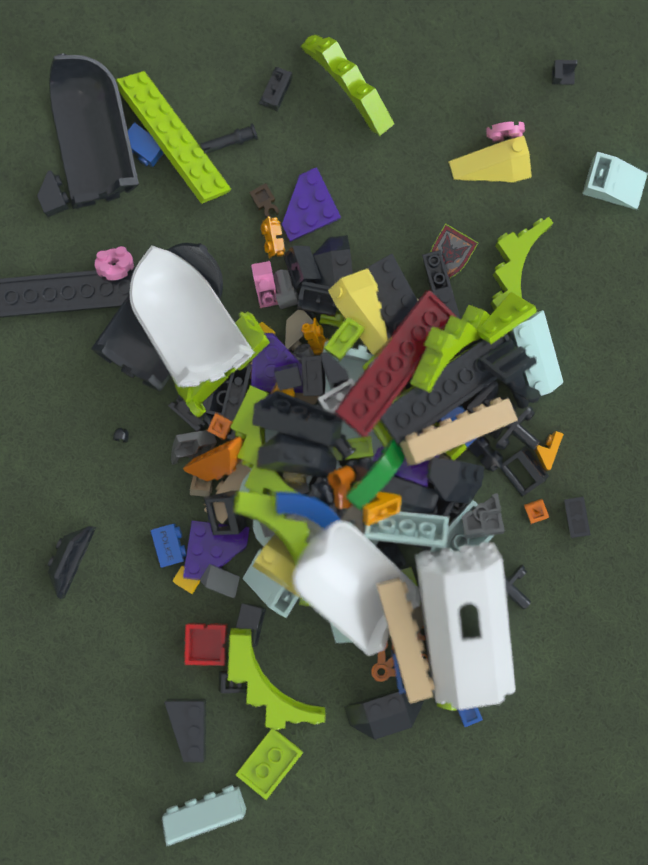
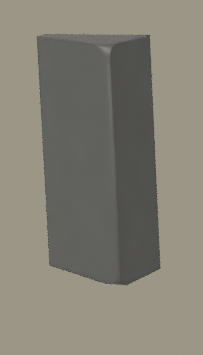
[200,564,240,598]

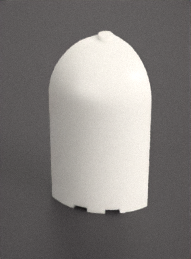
[130,246,254,386]
[293,522,420,656]

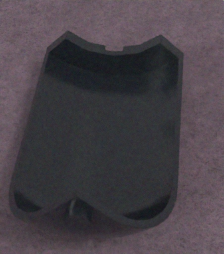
[49,54,139,209]
[91,243,223,392]

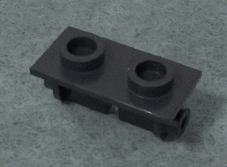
[468,435,503,472]
[311,477,341,517]

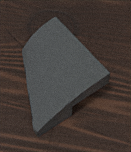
[171,430,217,465]
[462,493,505,540]

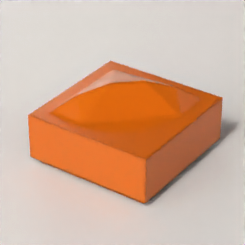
[207,413,233,439]
[524,499,549,524]

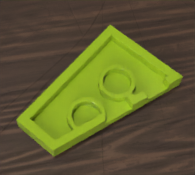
[477,292,537,344]

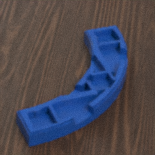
[275,492,342,530]

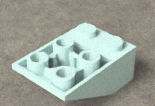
[583,152,647,210]
[243,548,299,618]

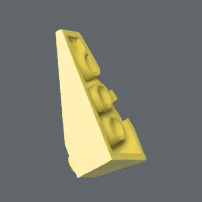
[449,136,531,182]
[328,269,388,355]
[252,534,313,607]

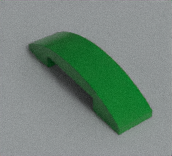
[345,439,405,510]

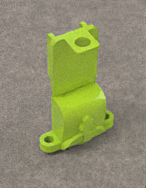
[171,312,270,417]

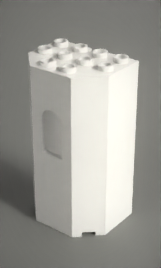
[415,542,515,709]

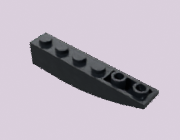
[422,250,469,361]

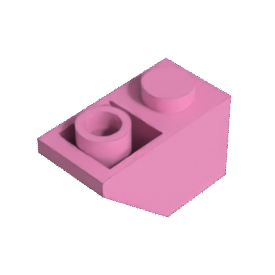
[251,261,278,308]

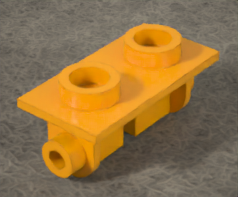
[261,216,285,258]
[301,318,329,355]

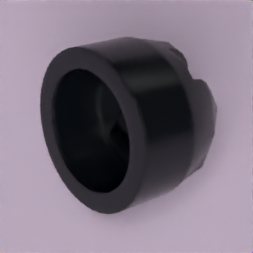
[113,428,129,443]

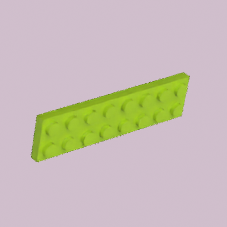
[116,71,231,204]

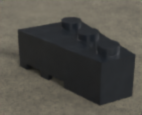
[165,699,206,762]

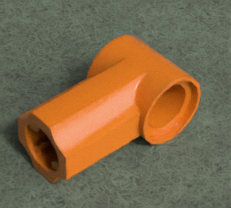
[328,466,355,509]

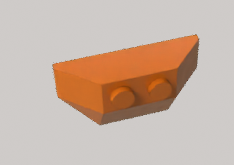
[183,437,245,482]

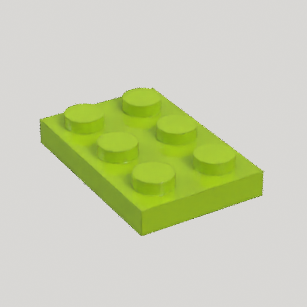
[236,729,303,800]

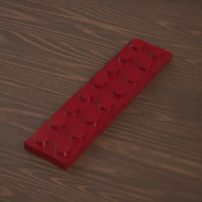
[334,290,457,438]

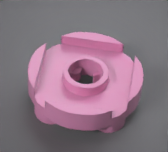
[486,122,525,142]
[95,247,134,280]

